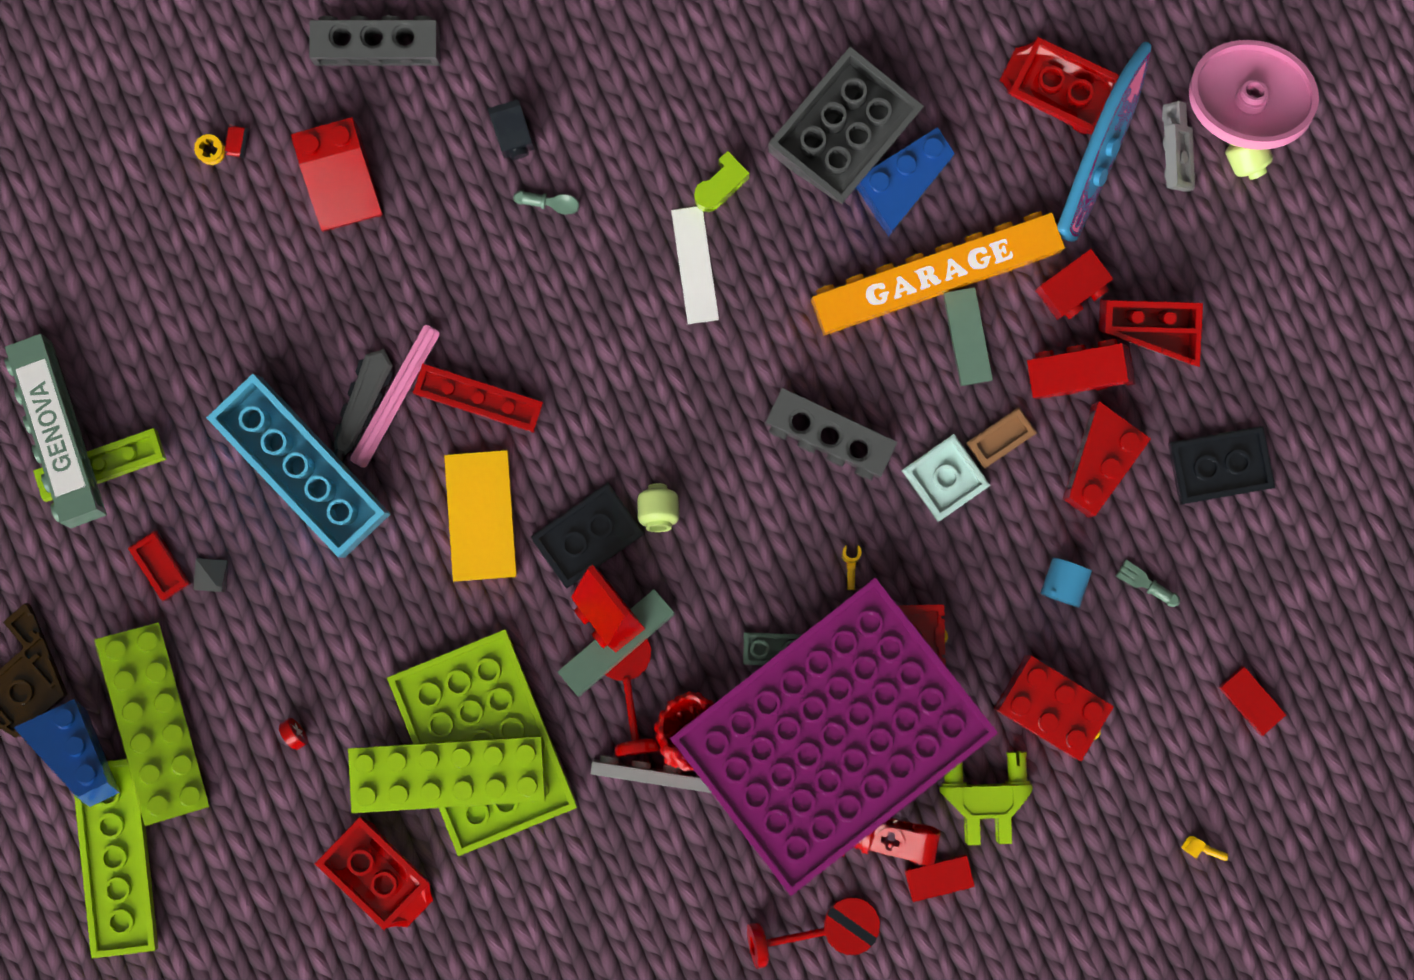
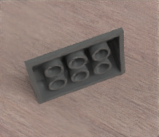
[768,47,924,204]

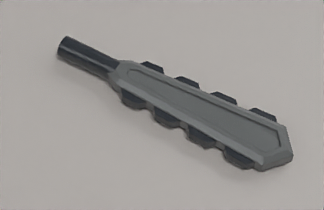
[333,349,394,463]

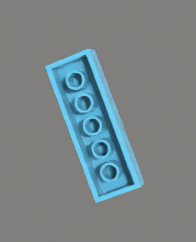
[206,374,391,558]

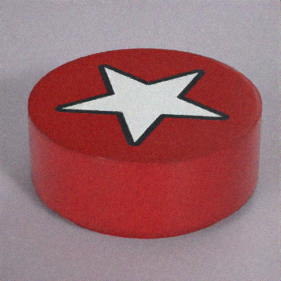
[279,717,308,750]

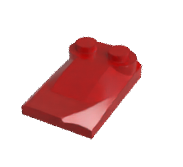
[1000,37,1120,135]
[315,815,433,930]

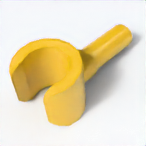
[842,545,862,590]
[1181,836,1228,861]

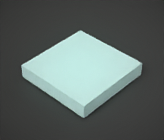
[901,434,991,522]

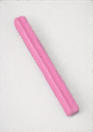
[350,325,440,468]

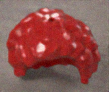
[654,691,714,771]

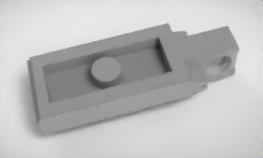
[1162,101,1195,192]

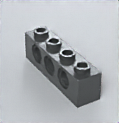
[309,16,440,66]
[765,388,897,481]

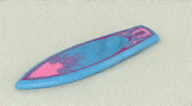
[1057,42,1152,242]

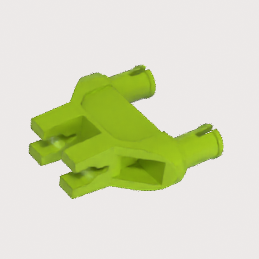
[939,751,1033,845]

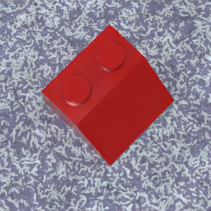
[571,565,645,653]

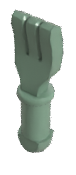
[1115,560,1180,607]

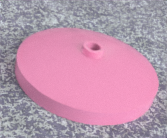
[1189,40,1319,150]

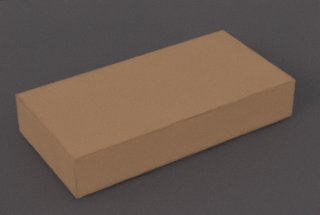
[966,407,1037,469]

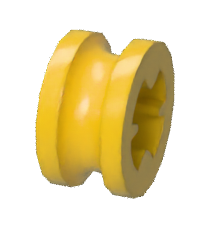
[194,134,226,165]

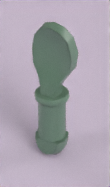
[513,190,580,215]

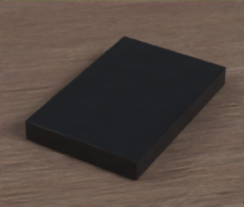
[1168,426,1275,505]
[530,482,644,589]

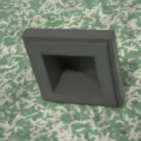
[193,558,228,592]

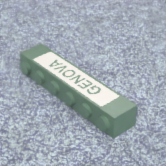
[4,334,107,528]

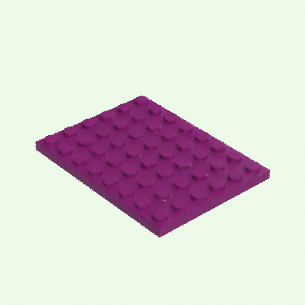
[670,578,998,896]

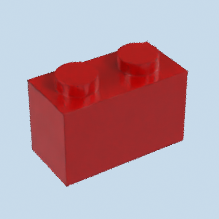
[1035,249,1113,321]

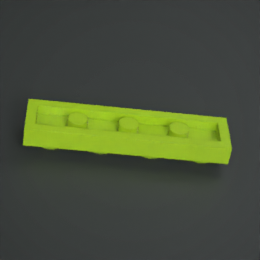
[33,428,167,502]

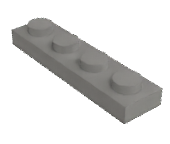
[591,755,711,793]

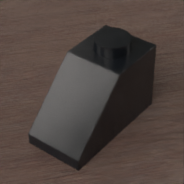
[488,99,535,160]

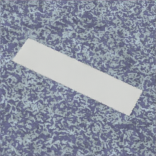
[671,207,719,324]

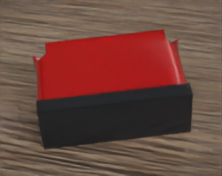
[224,125,250,159]

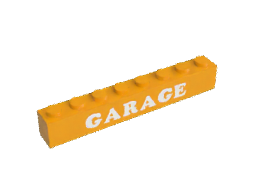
[811,211,1065,336]

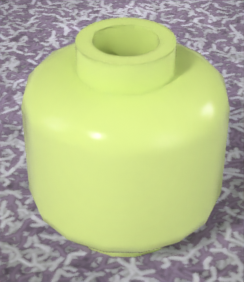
[1225,143,1273,180]
[637,483,679,532]

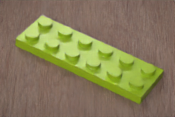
[94,622,209,826]
[348,736,546,813]
[74,759,159,959]

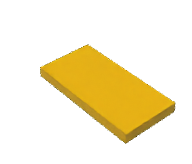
[444,450,517,582]

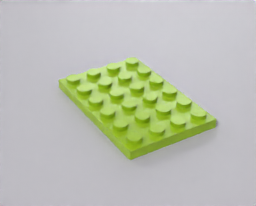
[387,629,578,856]

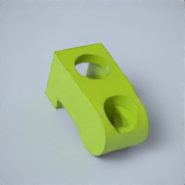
[694,151,750,212]

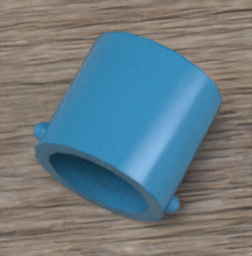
[1040,558,1092,607]

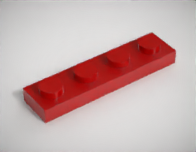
[413,363,544,433]

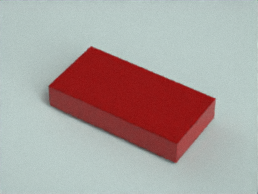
[128,531,191,601]
[1218,666,1286,736]
[904,854,975,902]

